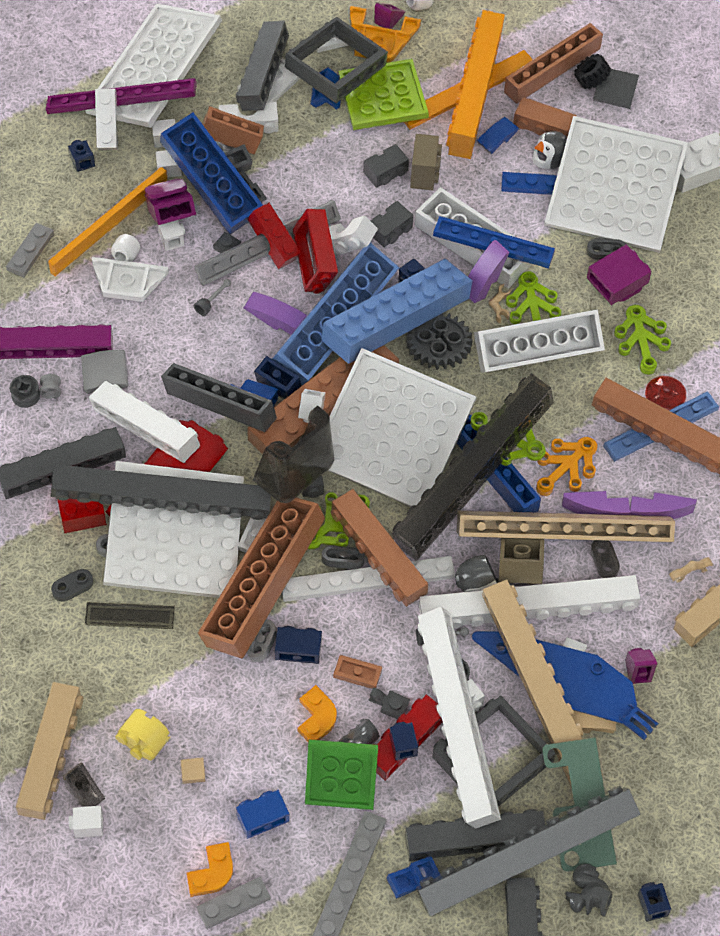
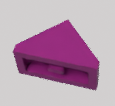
[374,2,405,29]

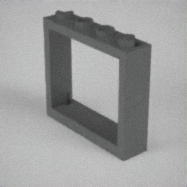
[285,16,388,103]
[432,695,556,807]

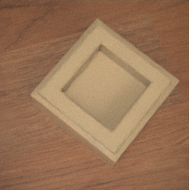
[181,758,206,784]

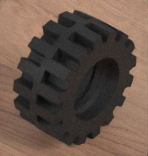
[574,54,611,89]

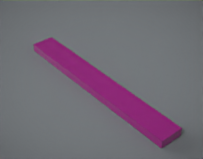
[45,78,197,114]

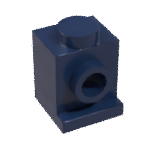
[68,140,95,172]
[638,882,671,922]

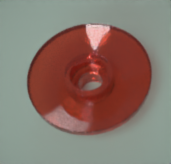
[645,376,686,410]

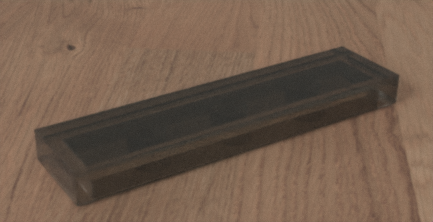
[85,602,175,629]

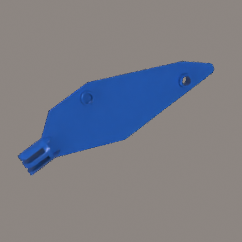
[472,631,659,740]

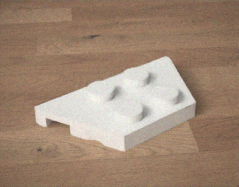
[92,257,169,302]

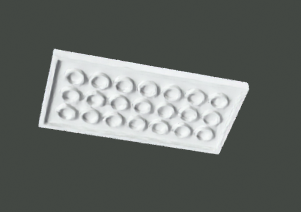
[85,4,222,128]

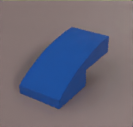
[477,117,519,154]
[386,856,441,899]

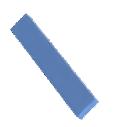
[603,391,719,462]

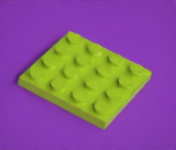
[338,59,429,130]

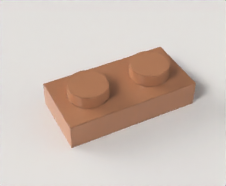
[333,655,382,689]

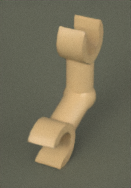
[489,284,511,324]
[669,557,714,583]

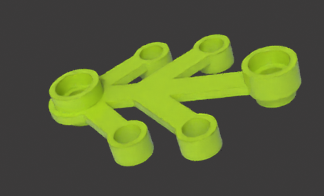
[506,271,562,325]
[614,305,671,375]
[470,410,546,466]
[308,492,370,549]

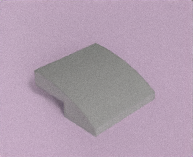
[81,350,128,394]

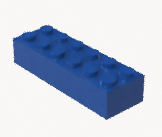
[160,112,263,235]

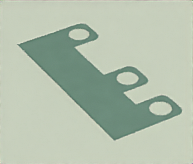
[542,738,617,872]

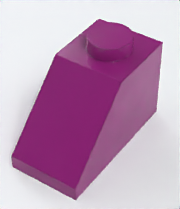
[625,648,657,684]

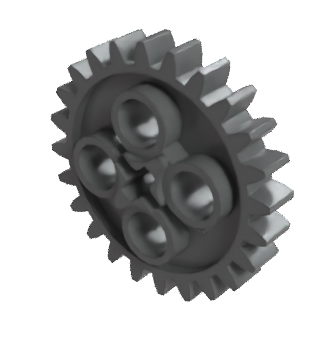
[406,313,473,370]

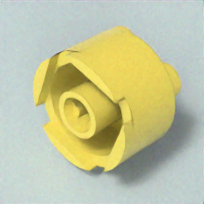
[115,709,170,761]

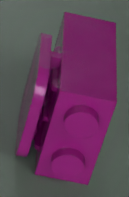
[144,179,196,225]
[587,244,652,305]

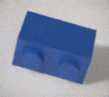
[236,790,290,839]

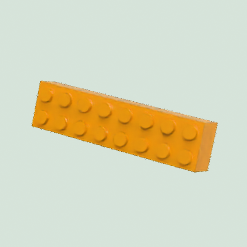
[446,10,505,159]

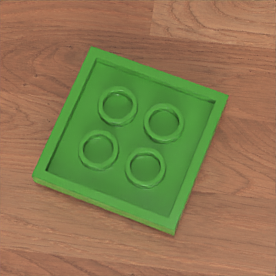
[305,740,378,810]

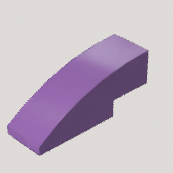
[468,240,509,303]
[243,292,307,335]
[562,491,630,515]
[630,492,697,519]

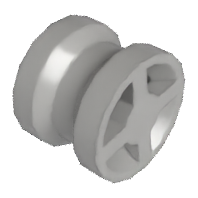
[40,374,61,399]

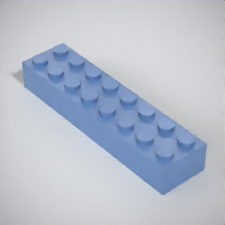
[272,243,400,386]
[321,259,473,364]

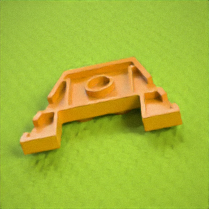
[350,6,421,63]

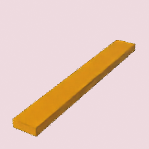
[404,50,533,130]
[48,167,168,276]

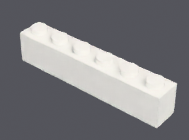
[89,381,200,463]

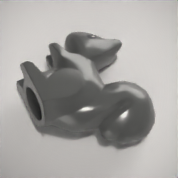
[339,719,380,744]
[565,863,613,917]

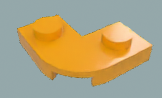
[297,685,337,743]
[186,842,233,897]

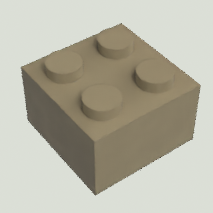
[410,134,442,191]
[499,538,544,585]

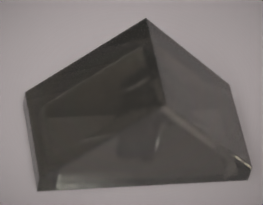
[63,762,105,807]

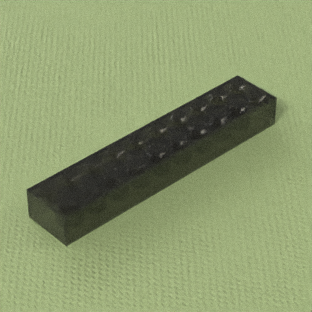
[392,373,554,561]

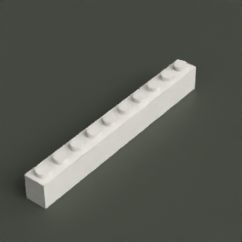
[419,575,640,629]
[418,606,501,828]

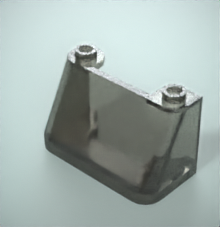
[253,405,335,503]

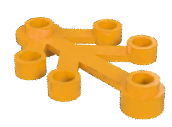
[536,437,597,496]

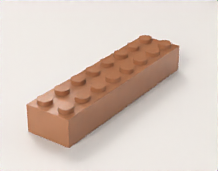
[247,345,399,467]
[198,494,325,659]

